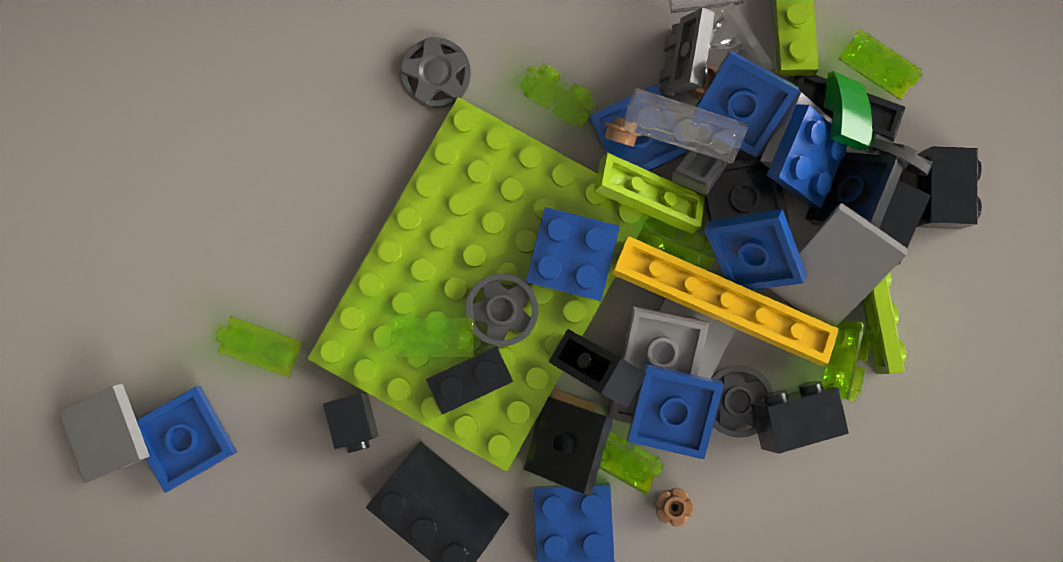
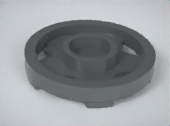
[401,37,471,108]
[864,133,933,176]
[465,274,538,346]
[711,366,773,438]

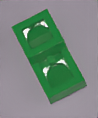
[824,71,872,151]

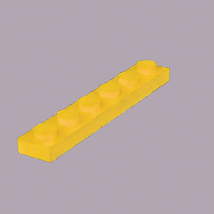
[611,236,839,366]

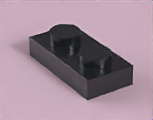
[426,346,514,415]

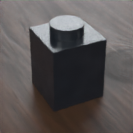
[323,392,379,453]

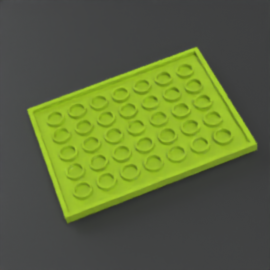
[307,97,649,472]

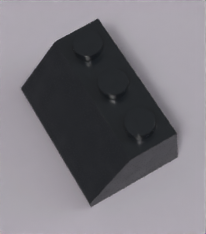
[365,441,509,562]

